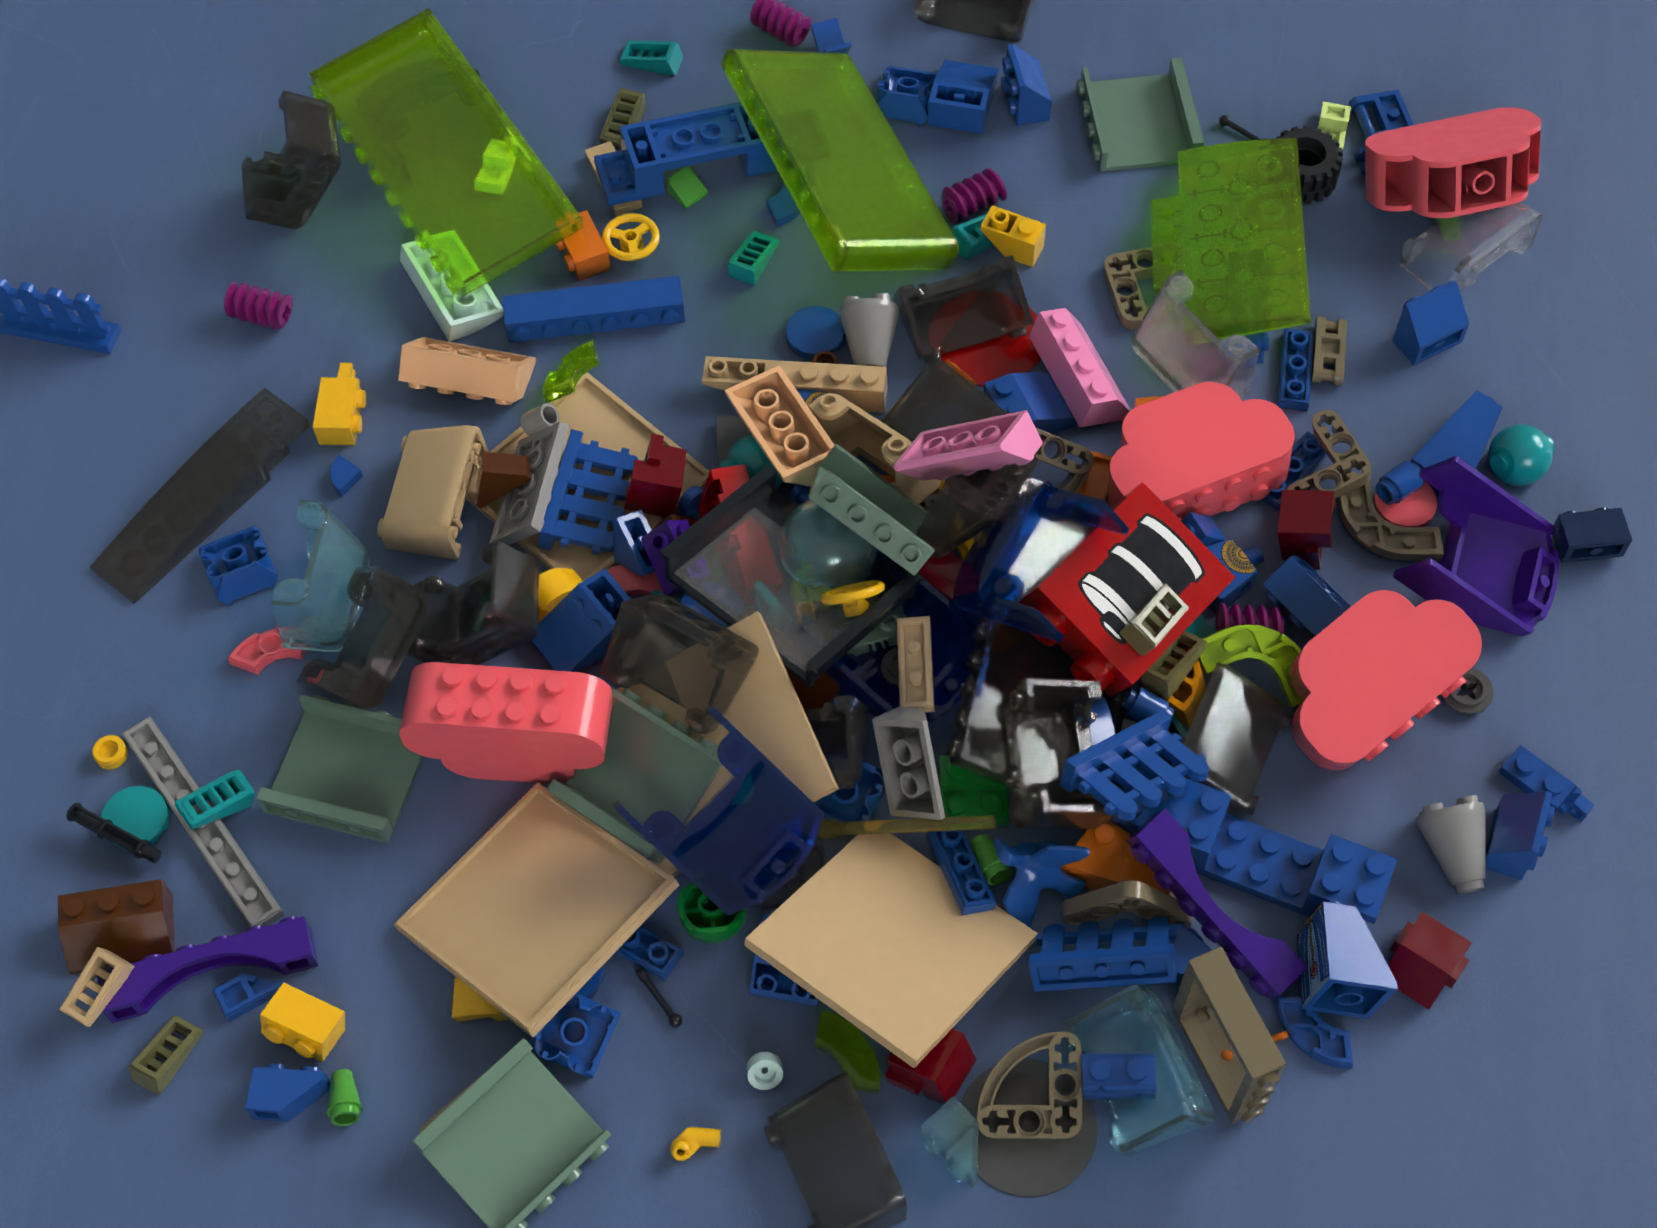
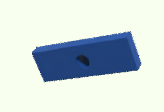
[1277,328,1314,411]
[1262,431,1327,511]
[927,824,996,916]
[615,925,684,982]

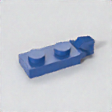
[1499,745,1594,822]

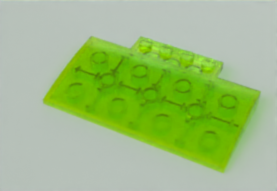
[1151,138,1311,345]

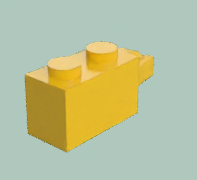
[313,363,366,445]

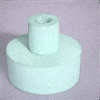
[747,1052,783,1090]

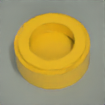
[92,735,128,770]

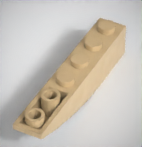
[702,356,888,413]

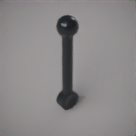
[1219,115,1271,151]
[635,967,682,1027]

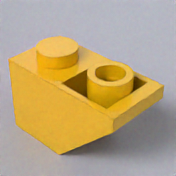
[980,205,1046,267]

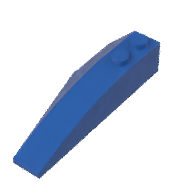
[1263,554,1351,635]

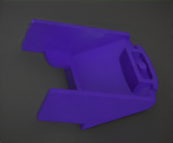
[1393,456,1559,637]

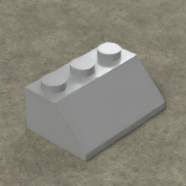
[872,707,945,820]

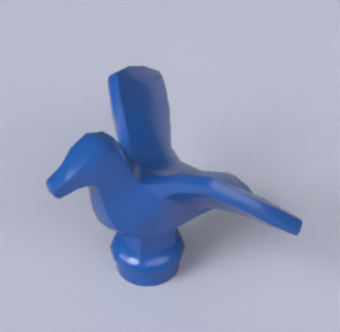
[993,837,1090,927]

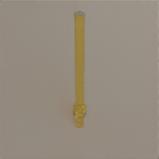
[803,815,996,840]

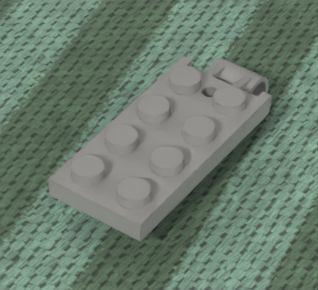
[489,403,569,549]

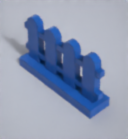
[0,277,121,354]
[539,429,639,556]
[1059,710,1210,821]
[1028,916,1177,992]

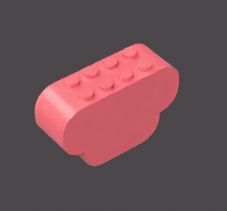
[1365,107,1541,218]
[1107,382,1295,521]
[1291,590,1482,770]
[399,662,613,784]

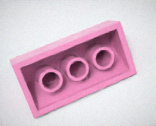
[1029,308,1131,428]
[893,410,1043,481]

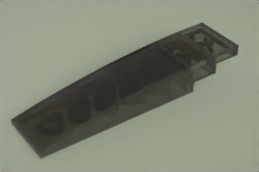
[90,387,310,604]

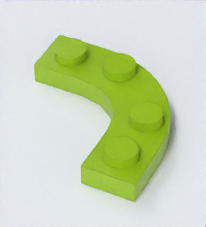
[1198,625,1303,707]

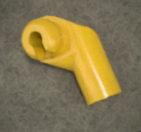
[670,1127,721,1161]

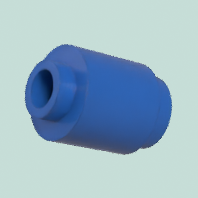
[1375,461,1423,505]
[1122,686,1174,723]

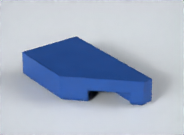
[212,973,283,1022]

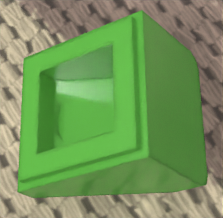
[666,166,708,209]

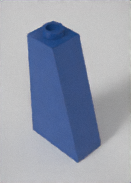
[1410,390,1503,498]

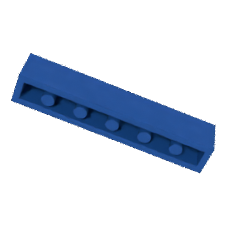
[502,276,685,342]

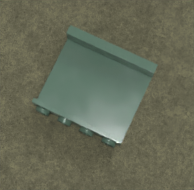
[1076,57,1204,172]
[808,443,938,576]
[547,687,726,863]
[256,694,423,844]
[411,1038,612,1228]

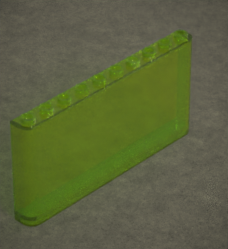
[309,8,584,297]
[720,48,959,272]

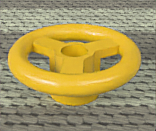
[602,213,660,261]
[820,580,885,617]

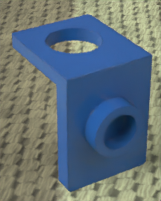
[811,18,852,62]

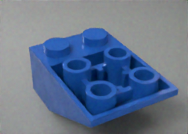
[928,60,999,134]
[527,568,642,672]

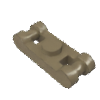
[1311,316,1347,386]

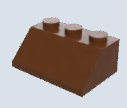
[58,879,175,975]

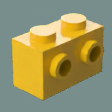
[260,982,345,1062]

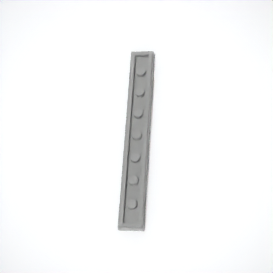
[122,716,285,927]

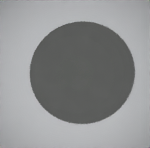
[957,1059,1097,1197]

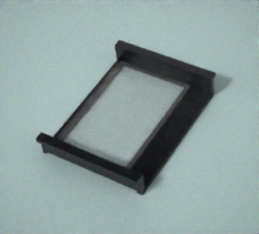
[660,466,923,688]

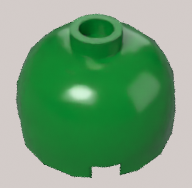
[677,872,747,944]

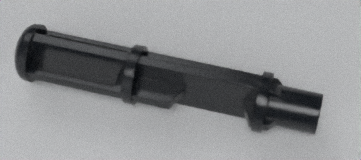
[66,803,162,864]

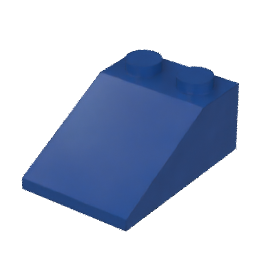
[982,372,1078,437]

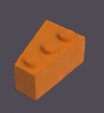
[1061,814,1174,897]

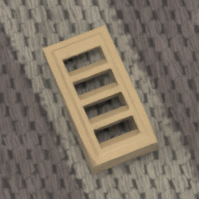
[59,947,135,1027]

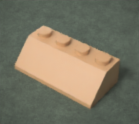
[398,337,536,405]
[724,365,834,487]

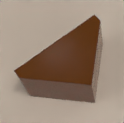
[476,451,531,509]

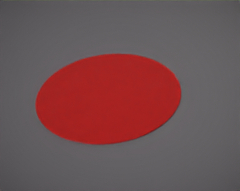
[929,292,1040,386]

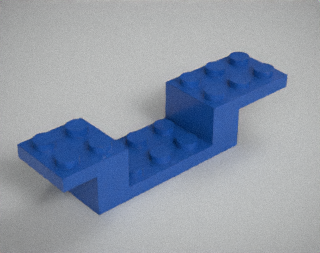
[594,98,829,206]
[1110,767,1398,924]

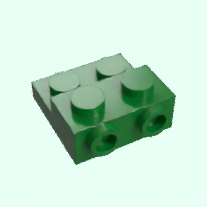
[938,748,1009,827]

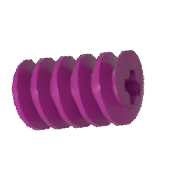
[750,0,812,47]
[941,168,1007,223]
[224,281,293,330]
[1215,603,1284,634]

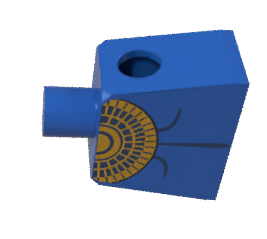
[1206,539,1264,614]

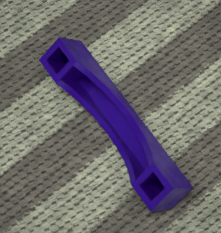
[1126,808,1308,998]
[97,916,319,1023]

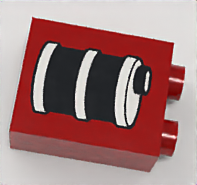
[1018,482,1235,697]

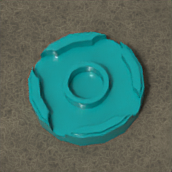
[101,786,170,851]

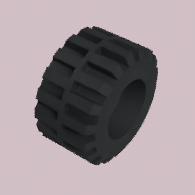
[1265,126,1343,204]

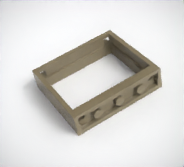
[1172,946,1286,1124]

